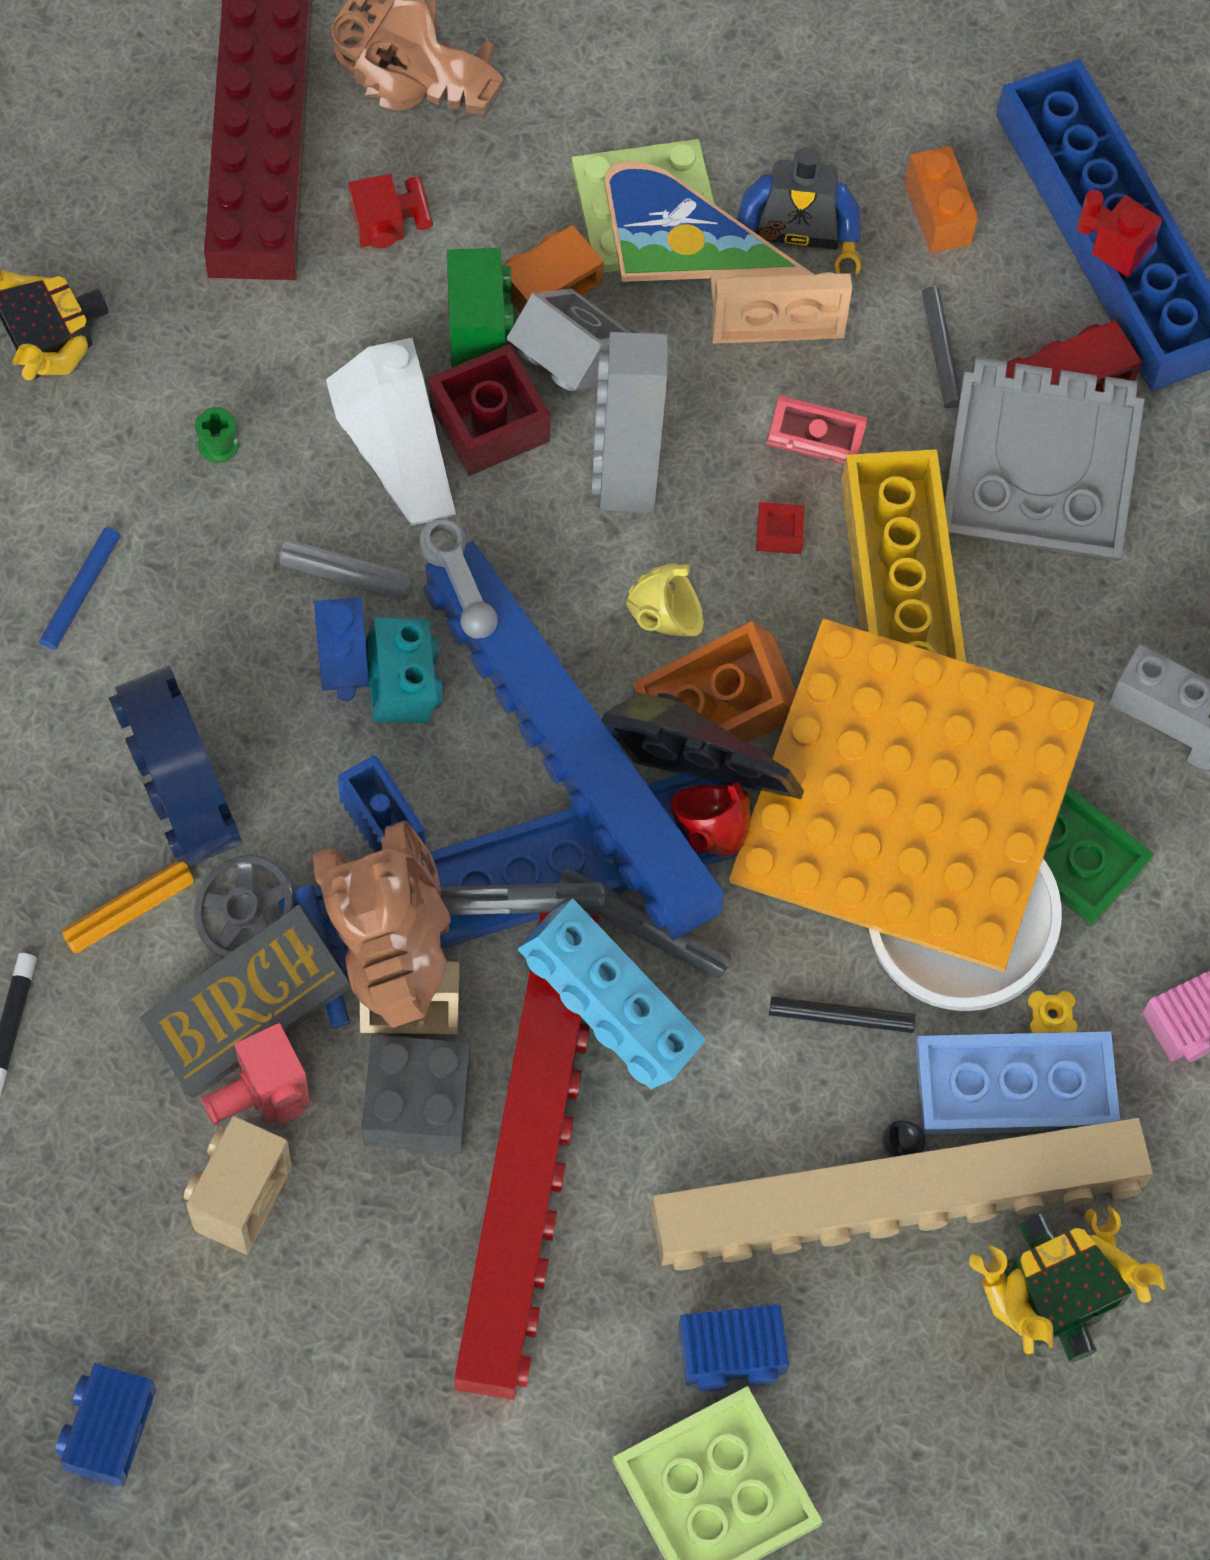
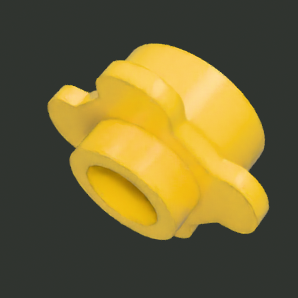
[1027,991,1078,1033]

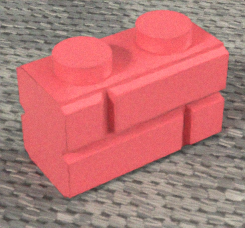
[765,395,867,465]

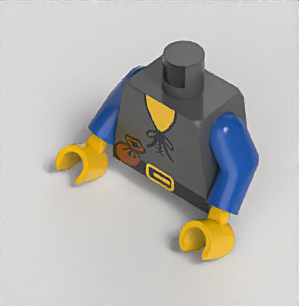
[737,148,863,276]

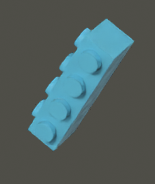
[517,898,707,1090]

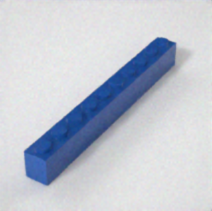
[423,541,723,941]

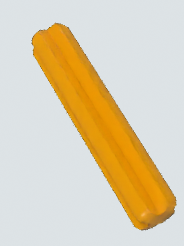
[62,860,194,953]

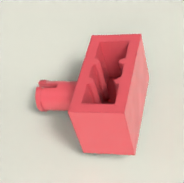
[200,1022,310,1126]

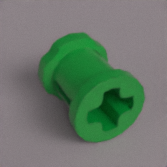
[195,407,239,463]

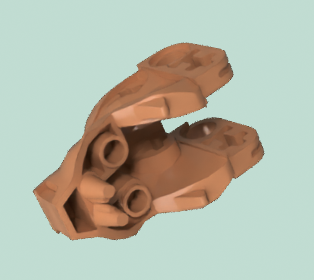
[332,0,504,116]
[313,821,451,1028]

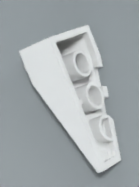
[326,338,456,526]

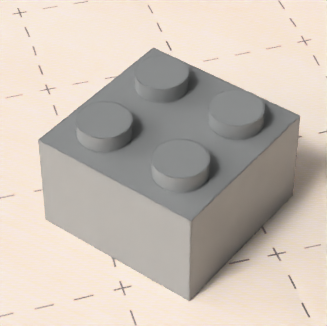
[506,288,629,391]

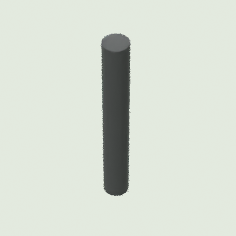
[922,287,960,409]

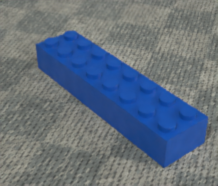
[996,58,1210,392]

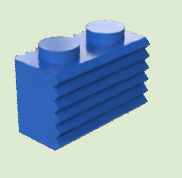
[338,756,426,853]
[678,1304,789,1391]
[56,1363,157,1488]

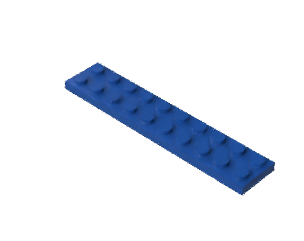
[278,774,752,977]

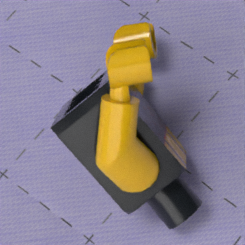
[0,270,109,381]

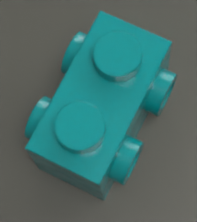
[365,617,443,723]

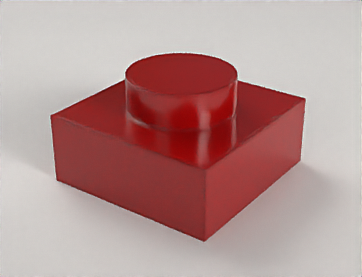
[756,502,805,554]

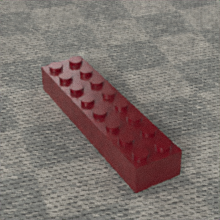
[204,0,313,280]

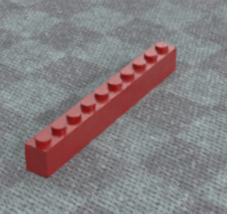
[454,913,599,1400]

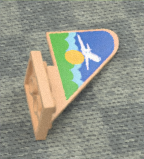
[605,161,852,344]

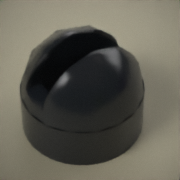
[882,1120,926,1157]

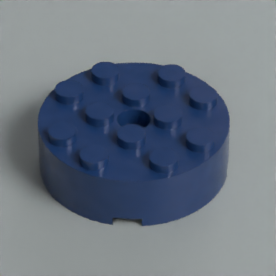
[109,665,243,866]

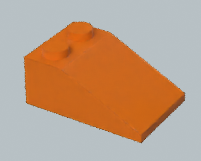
[633,621,796,741]

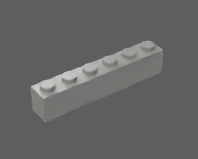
[591,332,668,512]

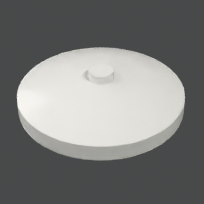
[869,859,1062,1011]

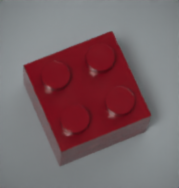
[428,344,550,476]

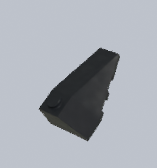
[601,693,804,799]

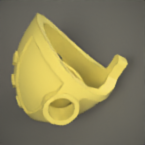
[626,563,704,637]

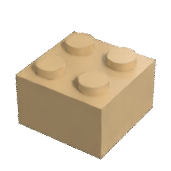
[184,1116,292,1255]

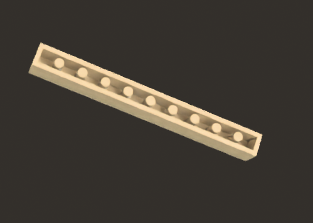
[651,1118,1153,1270]

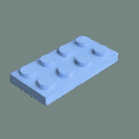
[915,1031,1120,1135]

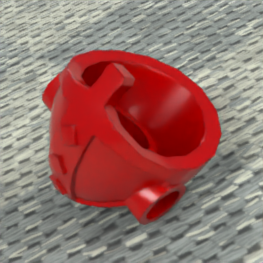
[670,782,751,857]

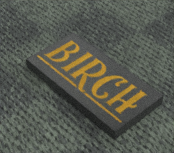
[140,904,351,1098]

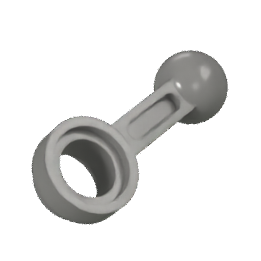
[419,518,498,639]

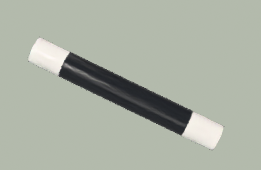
[0,953,37,1096]

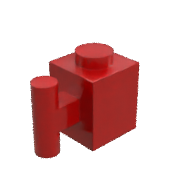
[348,174,433,249]
[1077,190,1163,277]

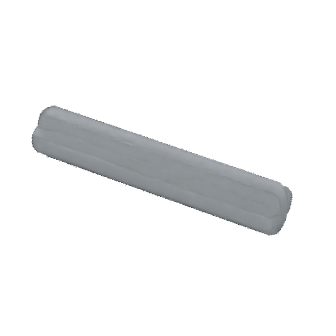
[279,540,413,600]

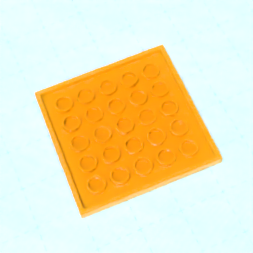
[729,618,1095,973]

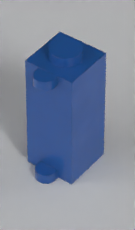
[314,597,369,701]

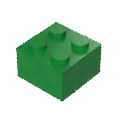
[447,248,514,368]

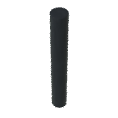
[769,996,915,1033]

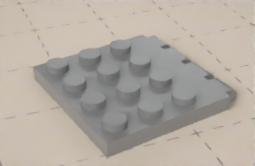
[944,357,1145,561]

